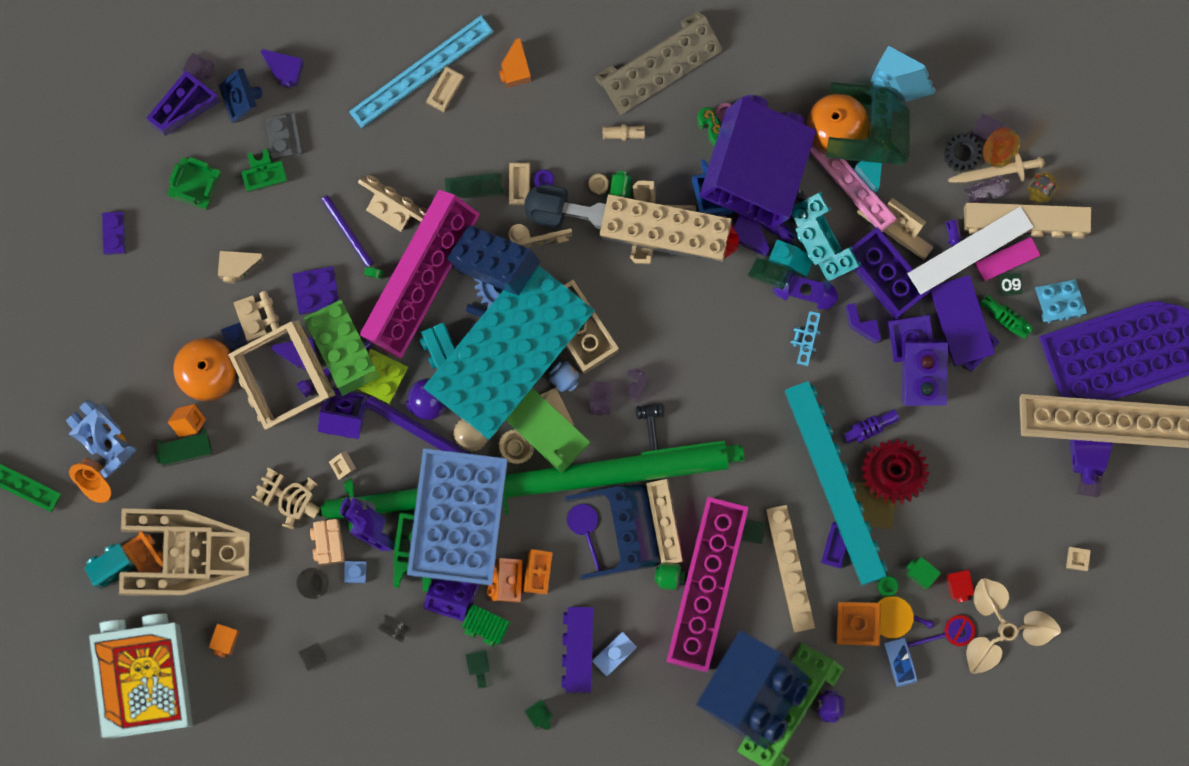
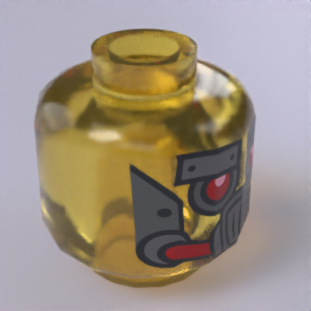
[1027,172,1058,204]

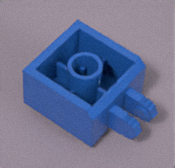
[691,159,736,216]

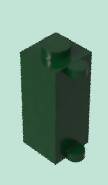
[155,429,213,468]
[524,699,554,730]

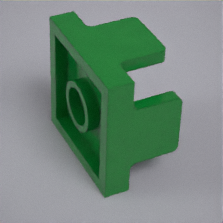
[167,157,221,210]

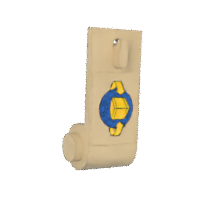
[509,224,572,248]

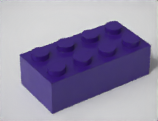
[852,227,930,319]

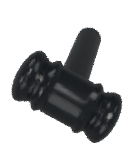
[635,403,665,451]

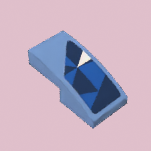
[884,638,917,687]

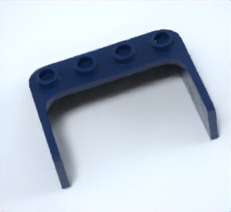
[566,485,661,581]

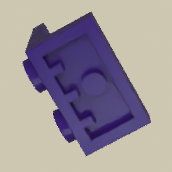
[423,578,475,621]

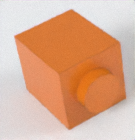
[209,624,239,658]

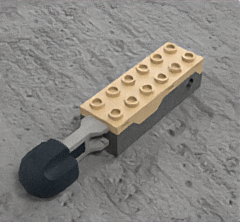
[524,185,740,264]

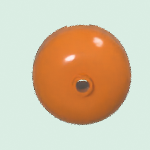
[807,94,870,158]
[173,338,237,402]

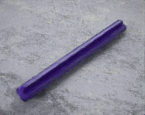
[366,396,471,454]

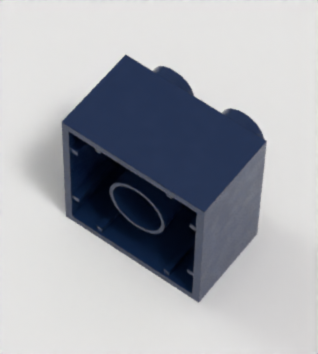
[696,631,809,750]

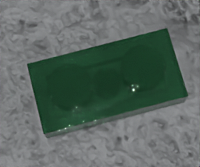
[748,257,793,290]

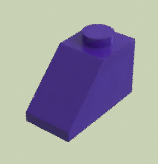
[261,49,304,88]
[734,215,769,257]
[272,337,318,371]

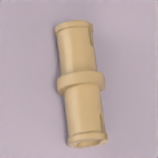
[602,124,645,141]

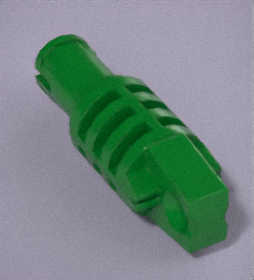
[979,294,1033,339]

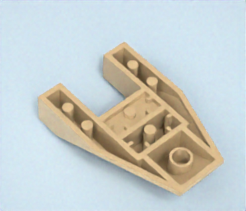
[119,509,250,596]

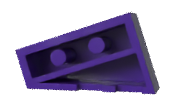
[146,71,221,136]

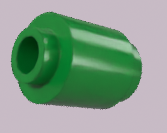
[610,171,633,198]

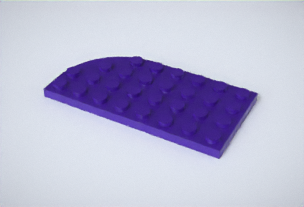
[1039,302,1189,401]

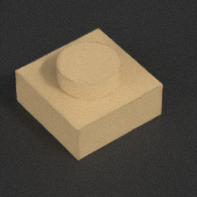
[329,451,356,480]
[1066,547,1091,572]

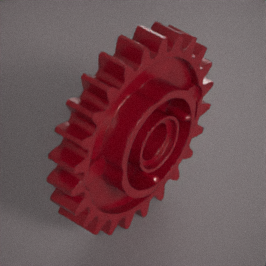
[861,439,930,505]

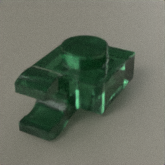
[465,650,490,689]

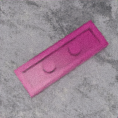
[975,237,1040,282]

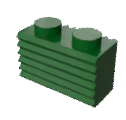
[462,604,511,647]

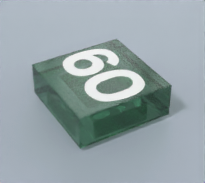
[999,273,1022,296]

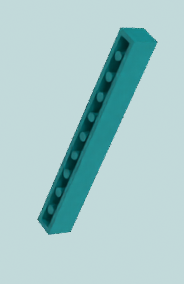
[785,381,888,587]

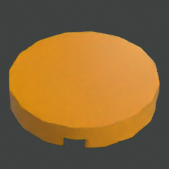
[878,597,913,638]

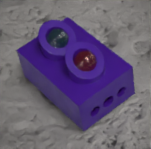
[901,340,948,406]

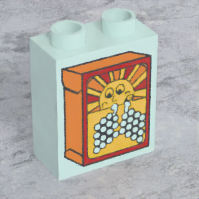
[89,614,193,739]

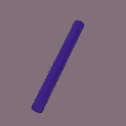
[321,195,374,267]

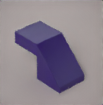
[845,303,881,344]

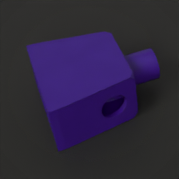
[1070,439,1113,485]

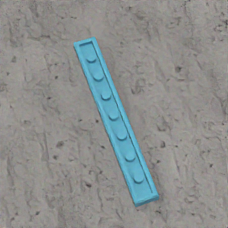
[349,15,494,129]

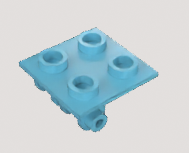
[1035,280,1087,323]

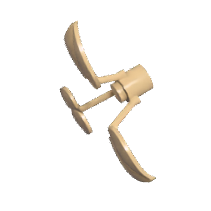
[966,578,1061,674]

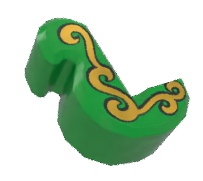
[697,107,722,147]

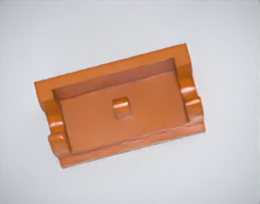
[522,549,553,595]

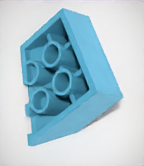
[870,46,936,102]

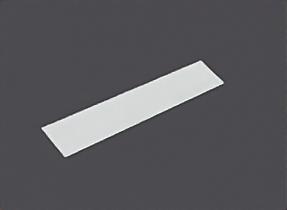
[907,207,1033,294]

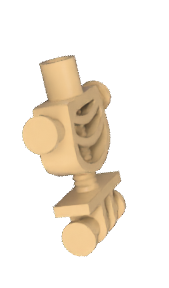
[251,468,321,530]

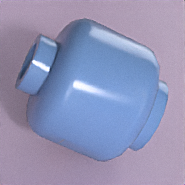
[548,361,579,392]

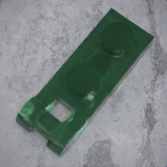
[445,173,504,199]

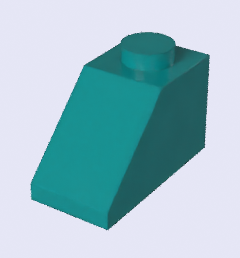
[768,239,813,278]

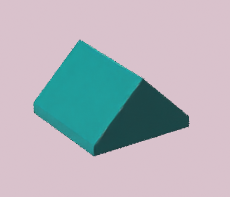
[854,147,884,194]

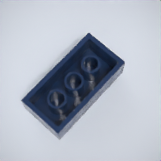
[447,225,541,296]

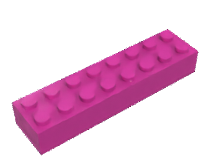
[360,190,480,359]
[666,497,749,673]

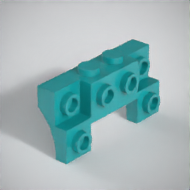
[791,191,862,282]

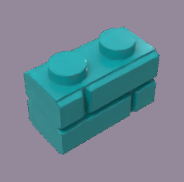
[419,323,455,370]

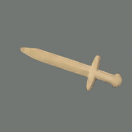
[948,152,1045,182]

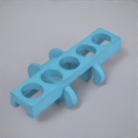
[790,311,821,367]

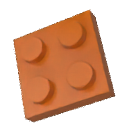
[837,602,881,646]

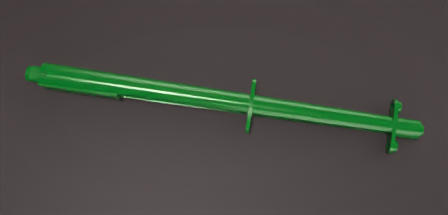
[321,441,744,534]

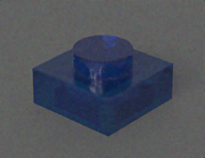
[221,323,248,350]

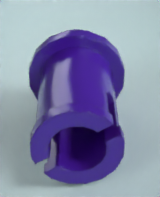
[945,219,964,247]

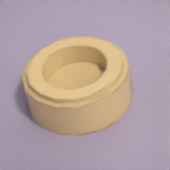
[589,174,609,195]

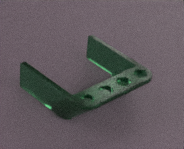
[826,82,910,165]

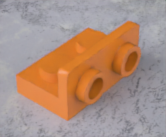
[487,558,522,602]

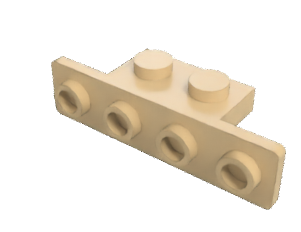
[358,175,428,232]
[857,198,933,260]

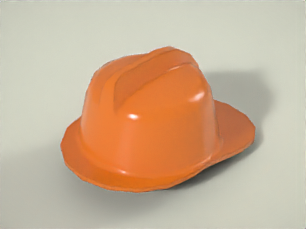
[69,457,112,503]

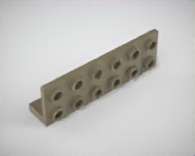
[594,11,723,115]

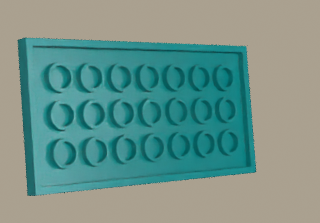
[423,265,595,441]

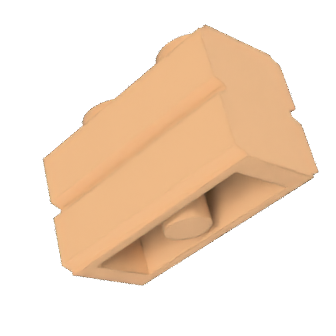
[310,519,345,566]

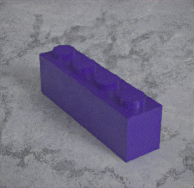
[561,607,593,693]

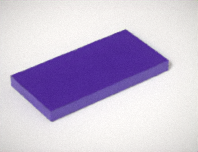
[930,275,995,367]

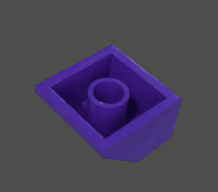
[318,388,369,439]

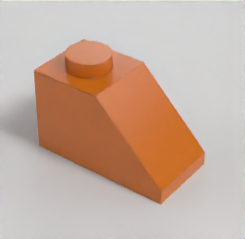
[499,38,531,88]

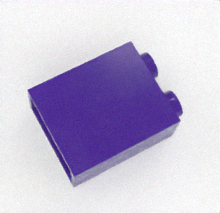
[699,95,816,229]

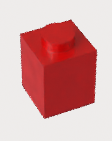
[946,570,974,603]

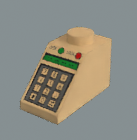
[218,251,264,283]

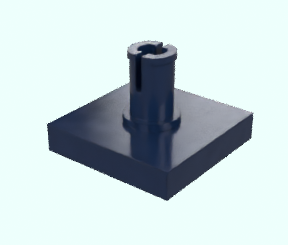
[219,69,262,123]

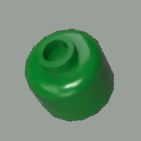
[655,562,686,591]

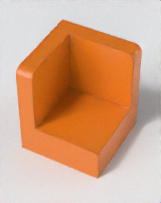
[168,404,206,437]

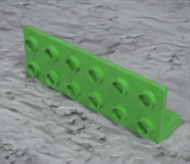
[506,388,590,473]
[737,643,844,766]

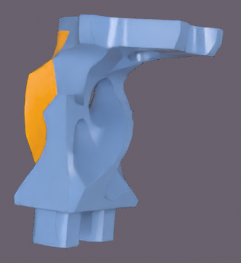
[66,399,137,478]

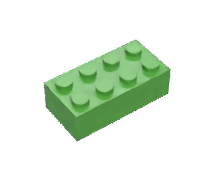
[304,300,380,396]

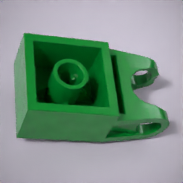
[394,513,432,593]

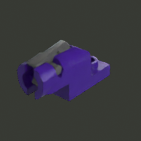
[340,497,395,551]

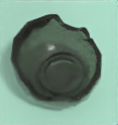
[296,567,329,599]

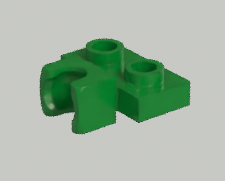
[242,149,287,193]

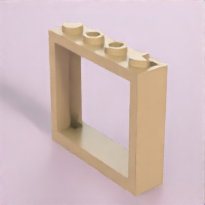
[228,320,335,430]

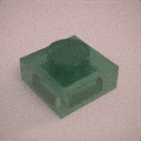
[741,520,766,544]

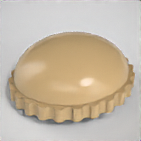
[453,419,487,452]
[498,429,534,465]

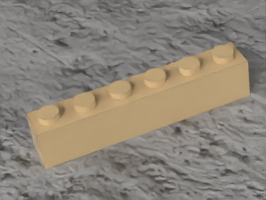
[964,203,1091,239]

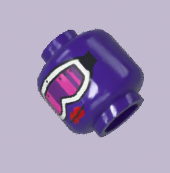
[817,690,845,722]

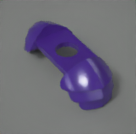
[773,272,838,310]

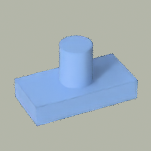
[592,632,637,677]

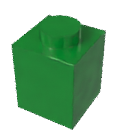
[906,557,941,590]

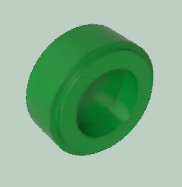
[364,267,385,280]
[877,576,899,597]

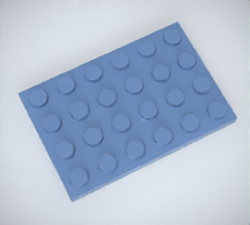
[407,448,507,585]

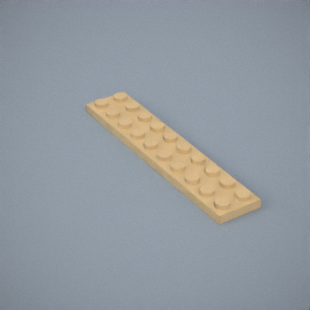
[1019,394,1189,448]

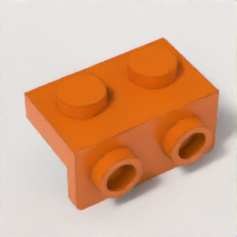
[122,531,163,573]

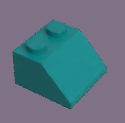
[84,543,135,590]

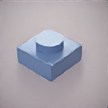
[344,561,367,583]

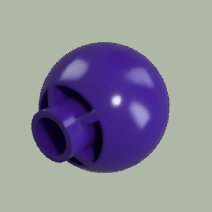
[406,378,448,420]

